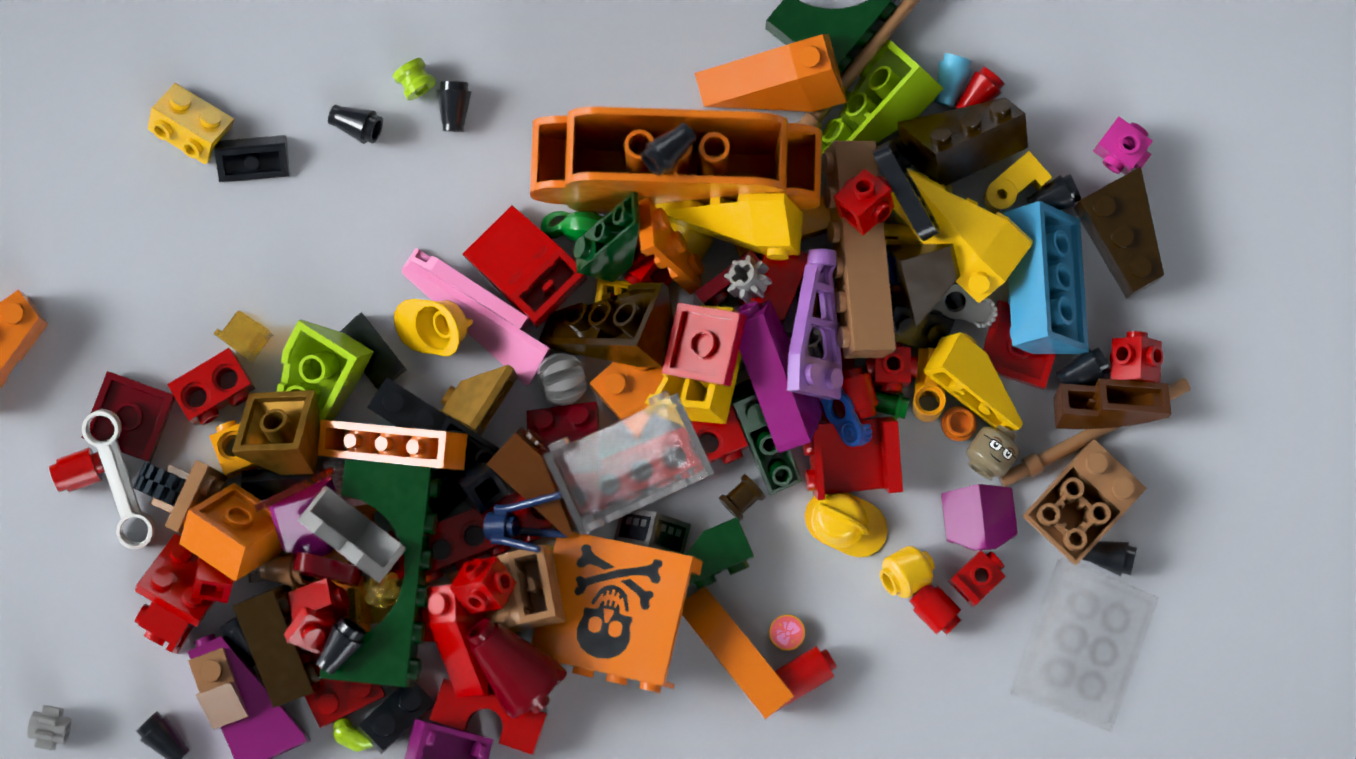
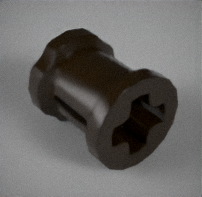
[718,474,766,521]

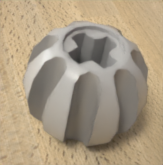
[537,352,587,406]

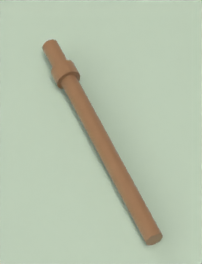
[798,0,920,128]
[998,378,1191,488]

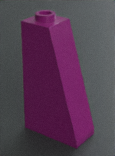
[738,300,824,453]
[187,633,311,759]

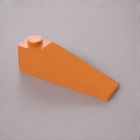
[694,34,848,112]

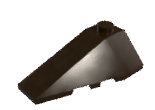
[538,283,673,368]

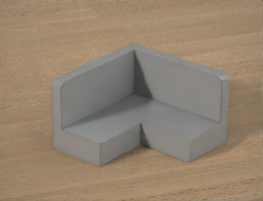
[298,486,405,583]

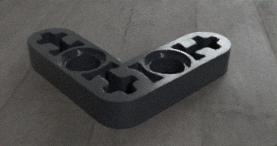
[872,137,940,241]

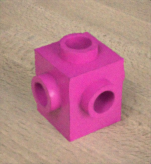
[1093,116,1153,175]

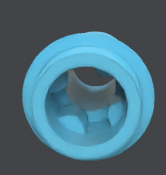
[934,53,973,107]

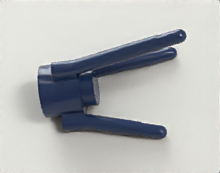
[483,492,567,553]

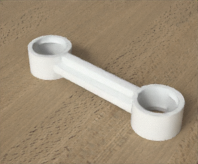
[82,409,156,549]

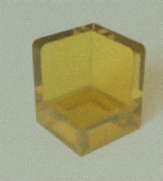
[213,311,273,363]

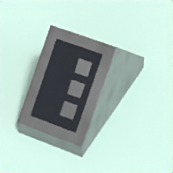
[614,507,691,555]

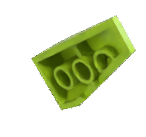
[821,39,944,157]
[276,319,374,424]

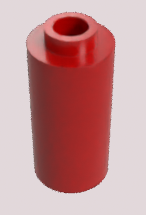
[775,646,837,712]

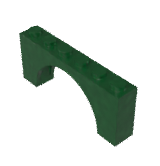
[765,0,897,75]
[320,459,442,688]

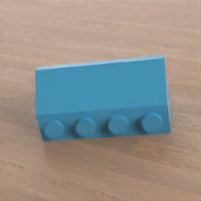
[1005,201,1089,354]

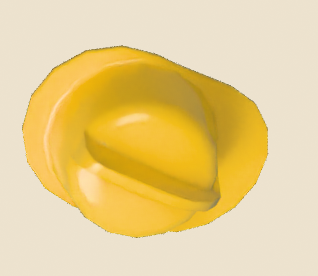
[394,299,473,356]
[804,492,888,558]

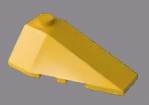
[891,168,1033,303]
[655,193,803,260]

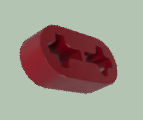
[292,552,362,587]

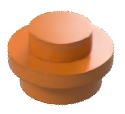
[941,406,977,442]

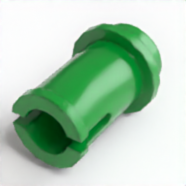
[875,390,910,420]

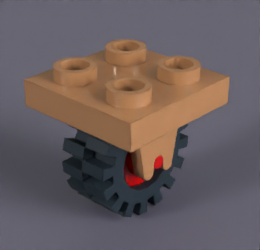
[133,460,228,534]

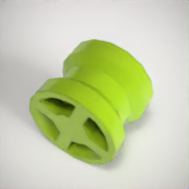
[392,58,437,101]

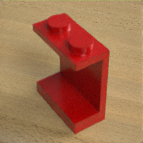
[803,416,903,500]

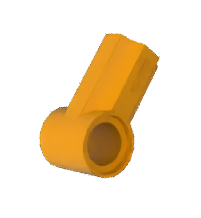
[912,348,946,422]

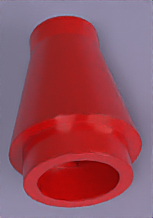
[955,66,1005,109]

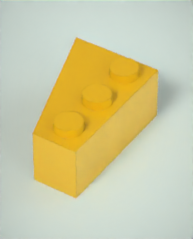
[645,305,742,424]

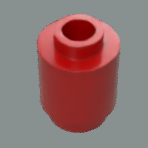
[841,367,879,420]
[49,447,105,493]
[909,584,962,635]

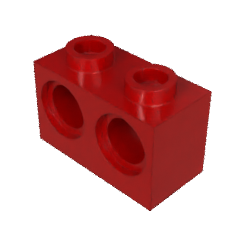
[167,348,256,425]

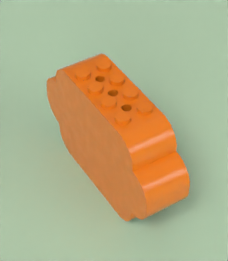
[530,107,822,214]

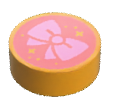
[769,615,805,651]

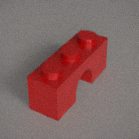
[429,678,548,755]

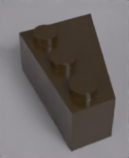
[898,98,1028,186]
[1073,167,1164,299]
[233,584,322,708]

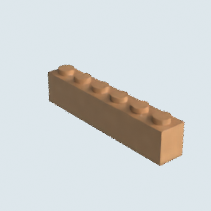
[821,141,896,359]

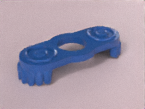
[819,387,872,447]

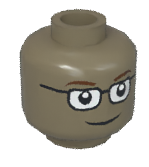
[966,425,1020,480]

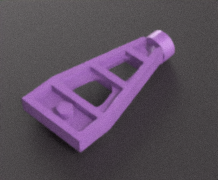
[787,249,843,400]

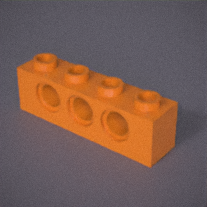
[317,420,468,470]

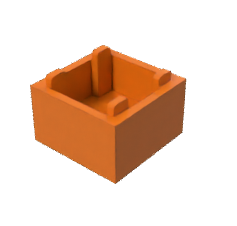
[179,483,281,582]

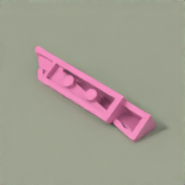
[402,248,551,385]

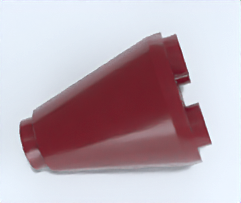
[467,618,567,719]

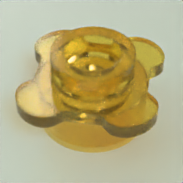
[364,572,400,608]

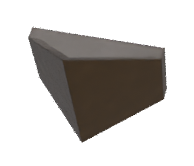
[888,244,960,327]

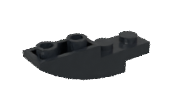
[366,377,500,463]

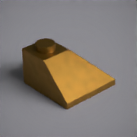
[440,365,518,436]
[232,390,320,475]

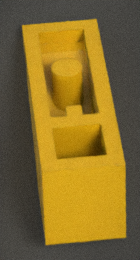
[923,332,1023,431]

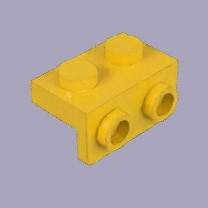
[148,83,234,164]

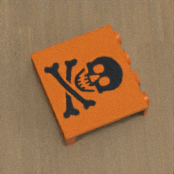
[531,532,703,693]

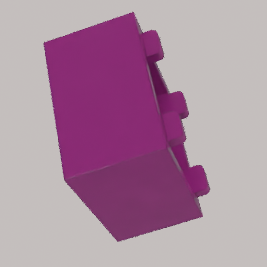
[404,719,494,759]

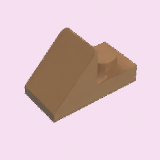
[188,648,249,729]

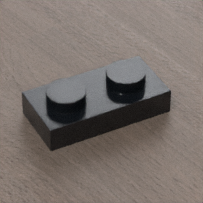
[892,303,954,349]
[357,681,435,754]

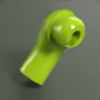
[333,718,374,752]

